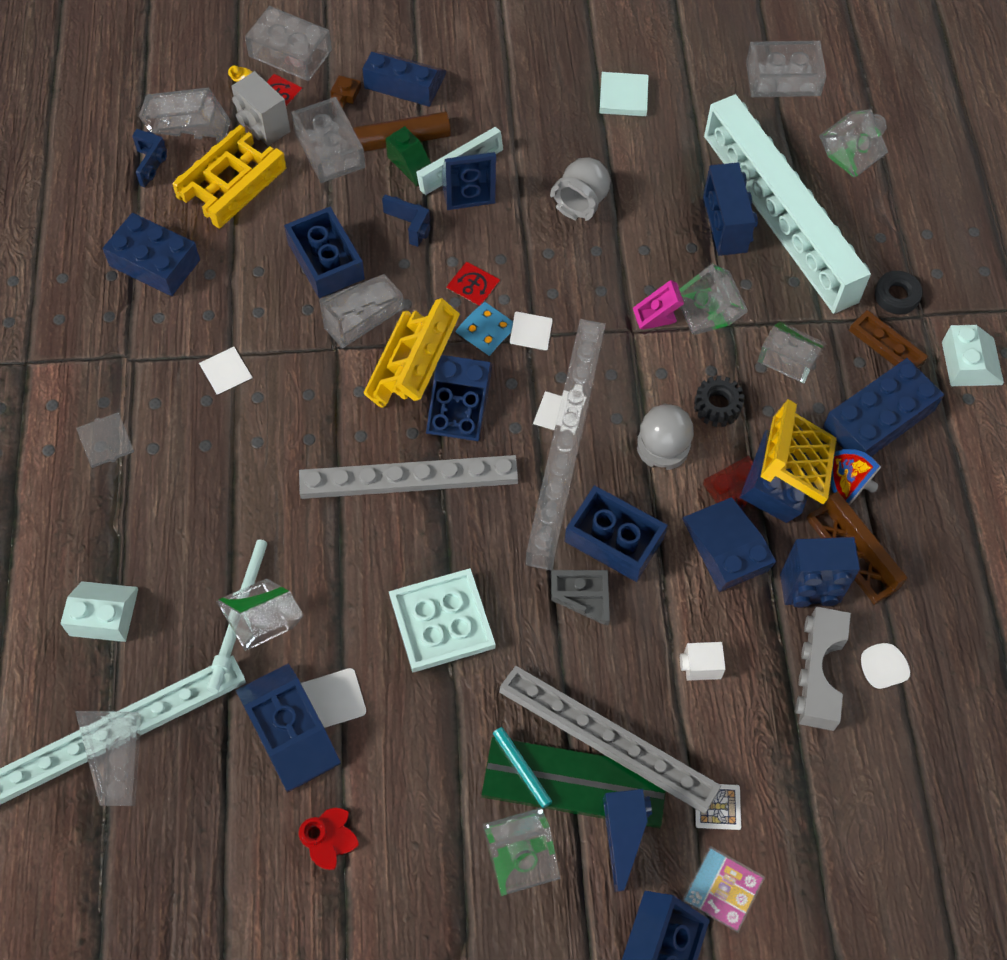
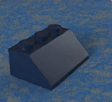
[362,52,446,107]
[622,891,710,960]

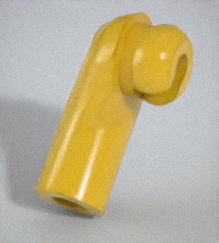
[228,65,252,82]

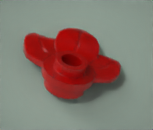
[299,808,359,870]

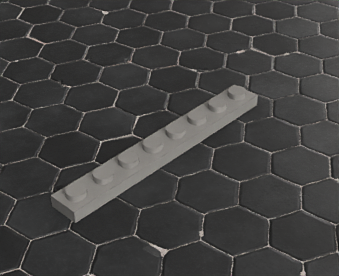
[299,455,518,499]
[499,666,721,814]

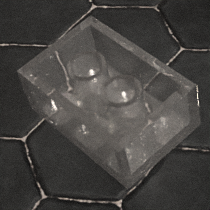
[245,6,332,81]
[746,41,827,97]
[291,97,366,183]

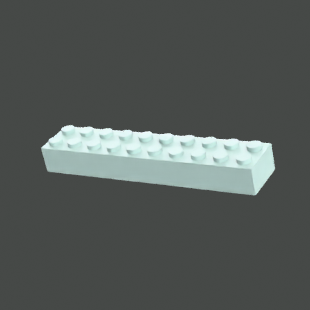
[704,94,871,314]

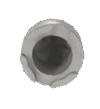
[550,157,611,221]
[637,404,694,470]

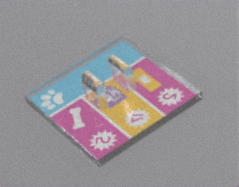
[682,846,765,933]

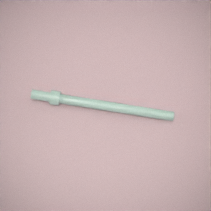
[207,540,267,693]

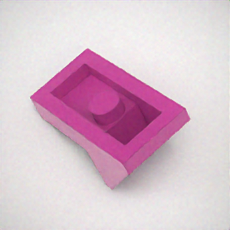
[633,280,684,330]

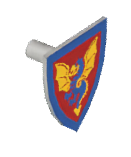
[830,449,881,505]

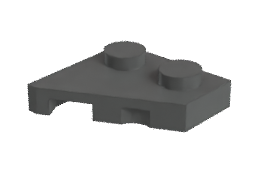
[551,570,610,625]

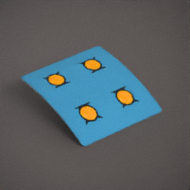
[455,302,513,356]

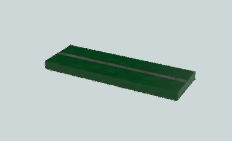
[481,737,666,829]

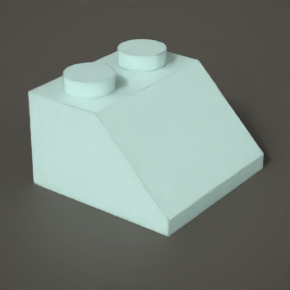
[942,325,1004,386]
[61,581,138,642]

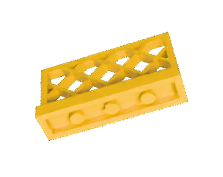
[761,399,836,504]

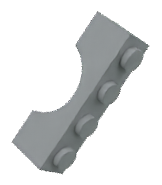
[795,607,851,731]

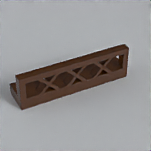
[806,491,908,605]

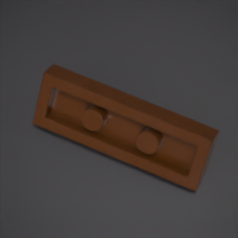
[849,310,928,369]

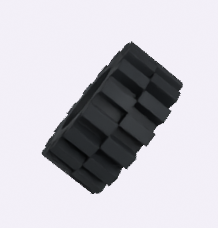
[694,376,744,427]

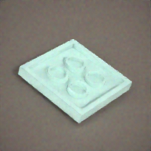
[389,568,496,673]

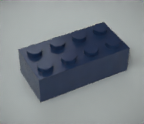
[823,358,944,456]

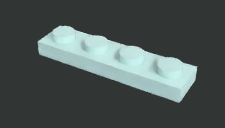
[416,127,503,195]

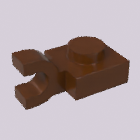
[330,75,361,115]

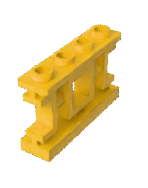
[173,125,286,229]
[364,298,460,408]

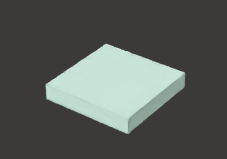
[599,72,648,116]

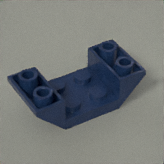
[235,663,341,793]

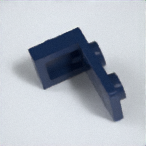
[132,129,167,188]
[382,195,430,247]

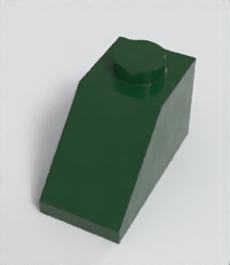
[386,126,431,186]

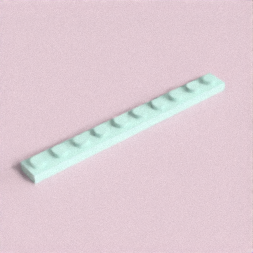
[0,655,246,805]

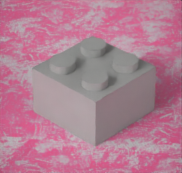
[231,71,290,146]

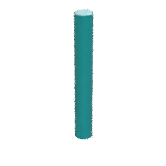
[493,727,552,808]

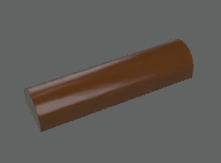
[352,111,451,153]

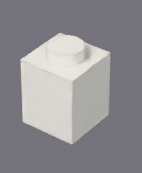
[680,642,725,681]

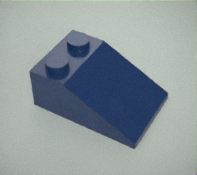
[442,152,496,210]
[740,429,810,523]
[682,497,776,592]
[603,789,652,892]

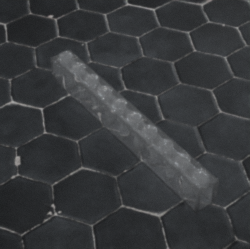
[526,319,606,570]

